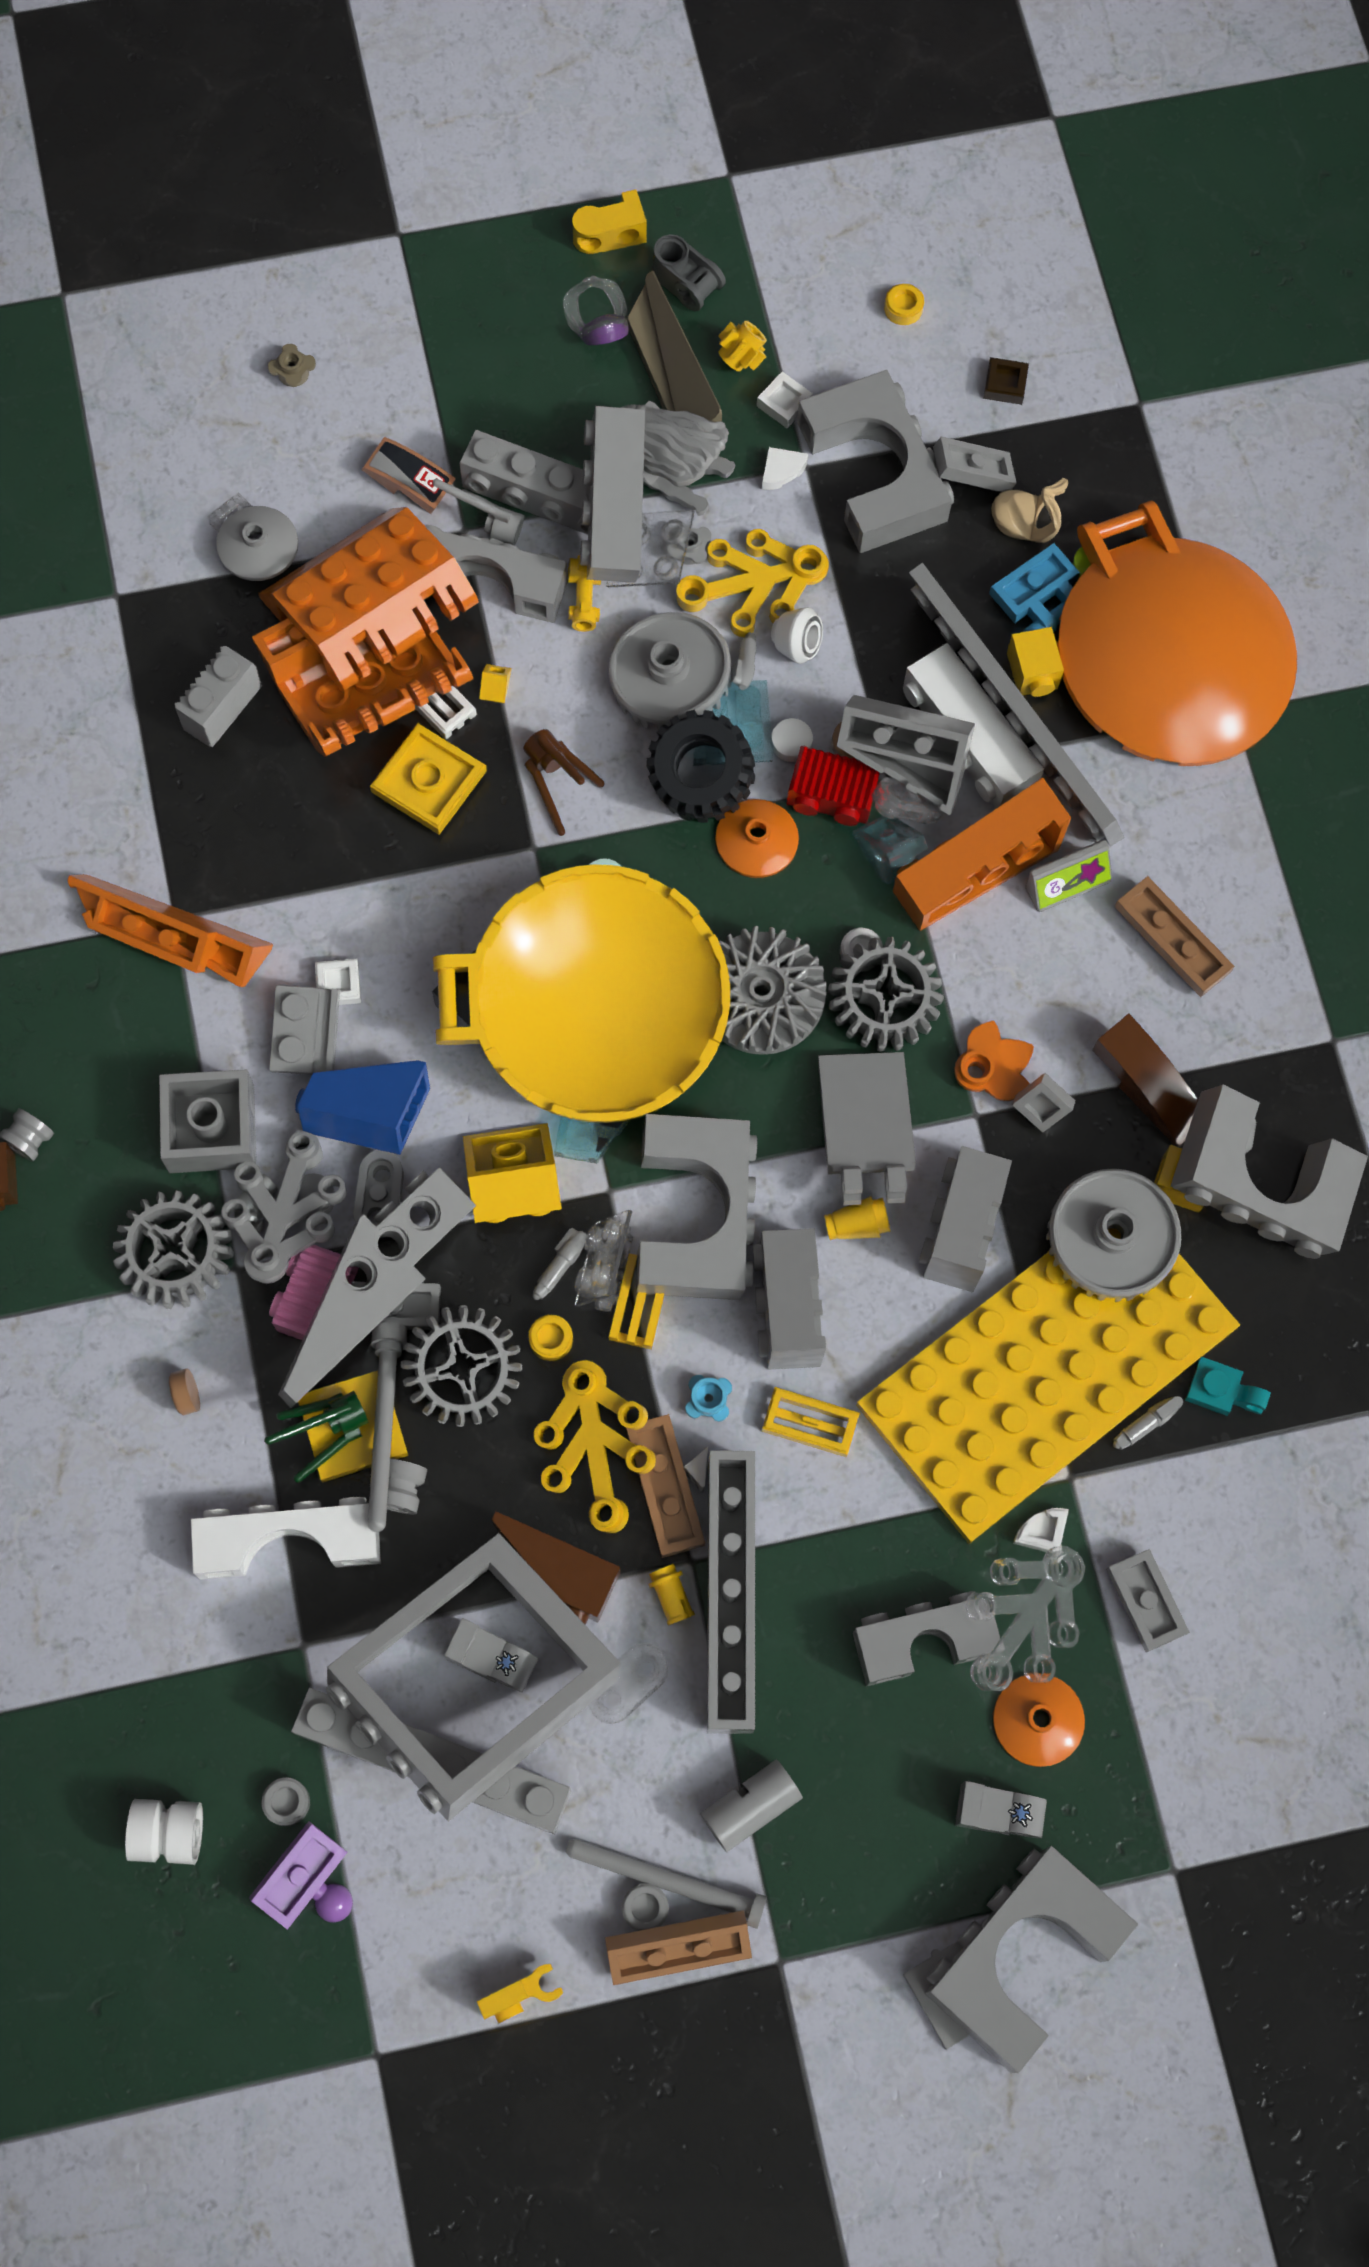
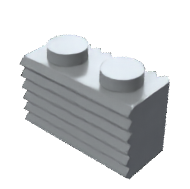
[175,646,262,747]

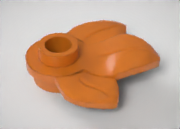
[954,1021,1034,1101]

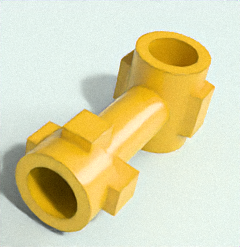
[567,555,601,632]

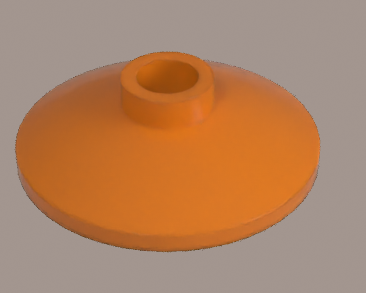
[715,799,799,878]
[993,1673,1085,1767]

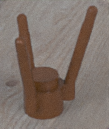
[523,729,605,836]

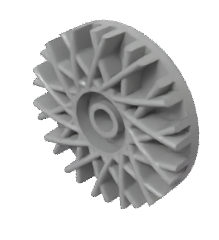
[608,612,732,730]
[719,926,826,1054]
[1046,1169,1181,1302]

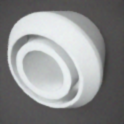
[771,607,823,664]

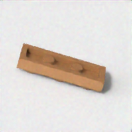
[1115,876,1235,997]
[626,1414,706,1558]
[605,1910,752,1985]

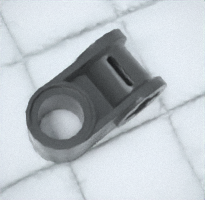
[652,234,726,312]

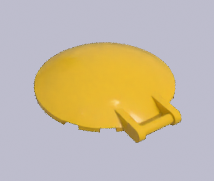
[433,864,730,1123]

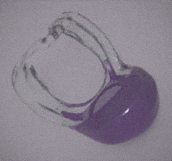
[563,275,629,345]

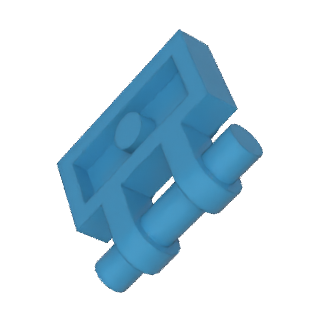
[989,543,1080,633]

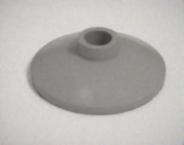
[216,506,298,581]

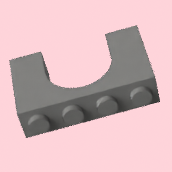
[797,369,954,553]
[1170,1084,1368,1259]
[635,1114,757,1300]
[925,1846,1138,2073]

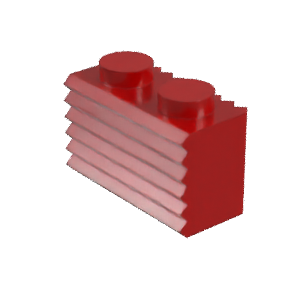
[787,746,880,826]

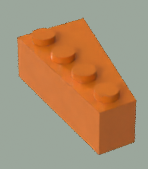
[893,778,1071,931]

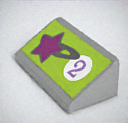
[1025,840,1112,912]

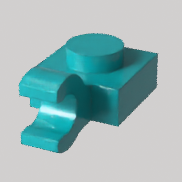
[1185,1357,1271,1416]

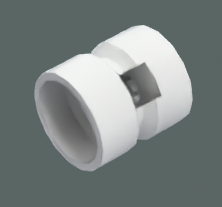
[125,1799,203,1865]

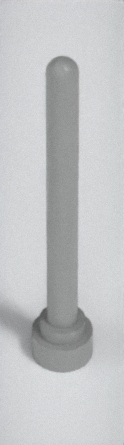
[368,1322,408,1532]

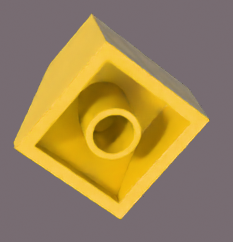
[462,1123,562,1223]

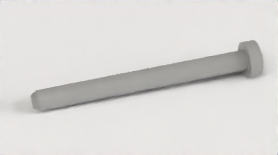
[566,1839,767,1929]

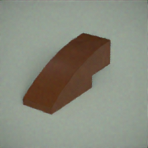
[1092,1013,1198,1147]

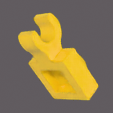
[476,1964,564,2024]

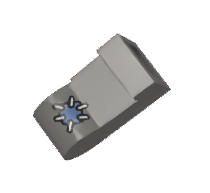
[444,1618,538,1692]
[955,1781,1047,1838]

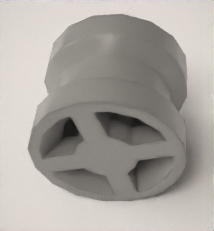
[0,1108,54,1162]

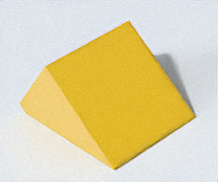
[479,664,512,703]

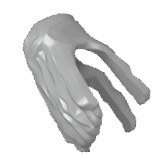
[620,401,736,516]

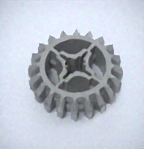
[828,936,944,1052]
[113,1190,234,1309]
[401,1305,522,1427]

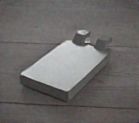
[818,1052,916,1205]

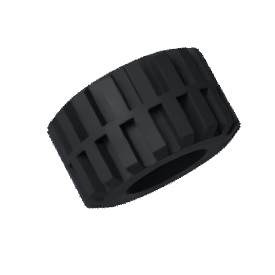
[646,710,756,823]

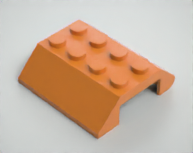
[259,507,479,692]
[252,612,473,757]

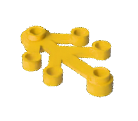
[676,529,829,637]
[534,1360,656,1533]

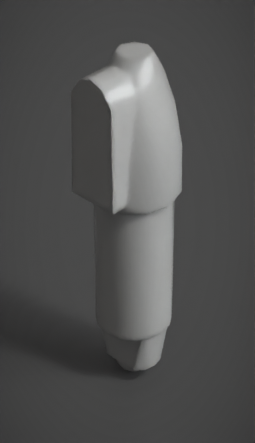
[731,632,757,690]
[533,1228,587,1300]
[1113,1396,1183,1450]

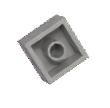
[159,1069,256,1173]

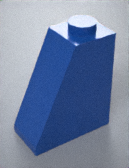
[295,1060,430,1155]

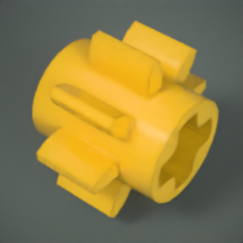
[718,321,767,372]

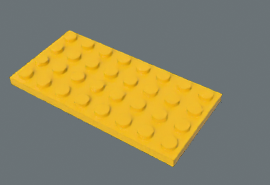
[856,1228,1240,1544]

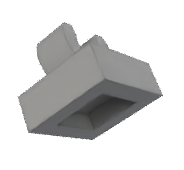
[1012,1073,1076,1132]

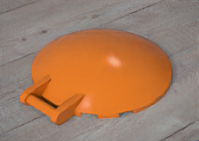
[1057,500,1297,766]

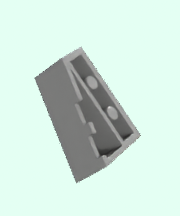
[837,695,975,815]
[919,1146,1012,1292]
[753,1228,826,1370]

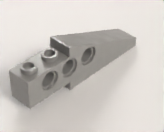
[278,1167,476,1408]

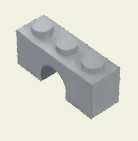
[853,1591,1003,1687]

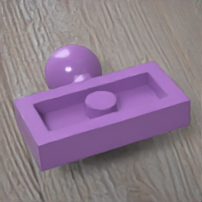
[249,1821,353,1930]

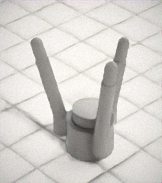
[433,479,524,546]

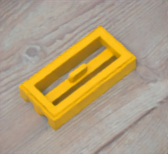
[609,1253,664,1350]
[761,1387,860,1457]

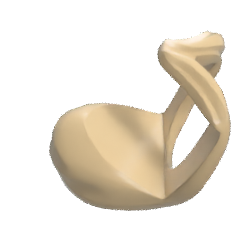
[991,478,1068,543]

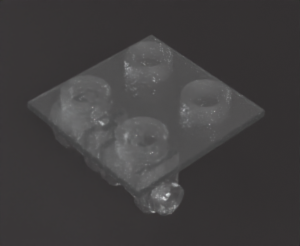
[606,510,695,588]
[574,1210,634,1312]

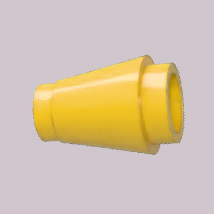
[824,1196,891,1240]

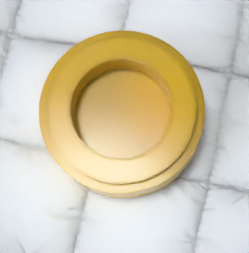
[884,284,924,325]
[529,1315,573,1361]

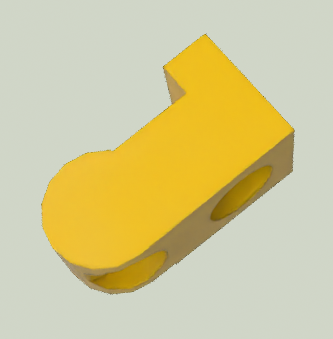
[572,189,647,254]

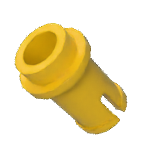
[648,1564,695,1626]

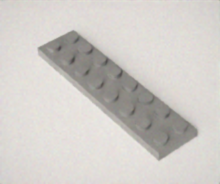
[909,562,1125,847]

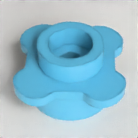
[685,1375,732,1422]

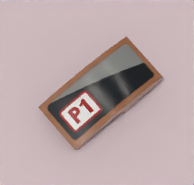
[361,437,456,514]

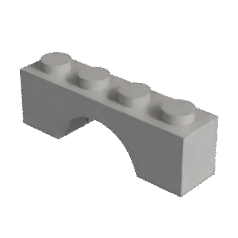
[425,525,567,623]

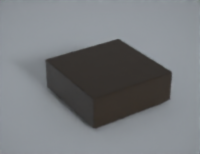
[983,357,1029,405]

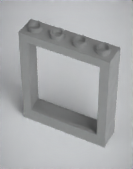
[326,1533,621,1822]

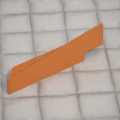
[67,874,273,987]

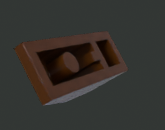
[492,1511,620,1625]

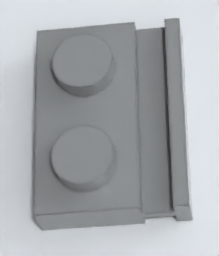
[269,985,340,1075]

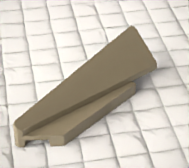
[628,271,722,422]

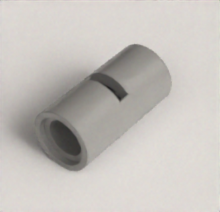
[700,1759,803,1853]

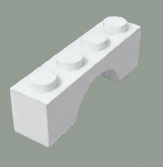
[191,1497,381,1580]

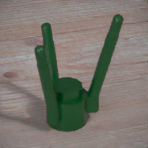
[264,1391,369,1483]

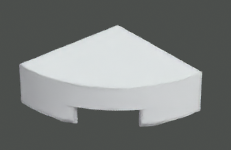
[762,447,808,490]
[1013,1508,1069,1555]

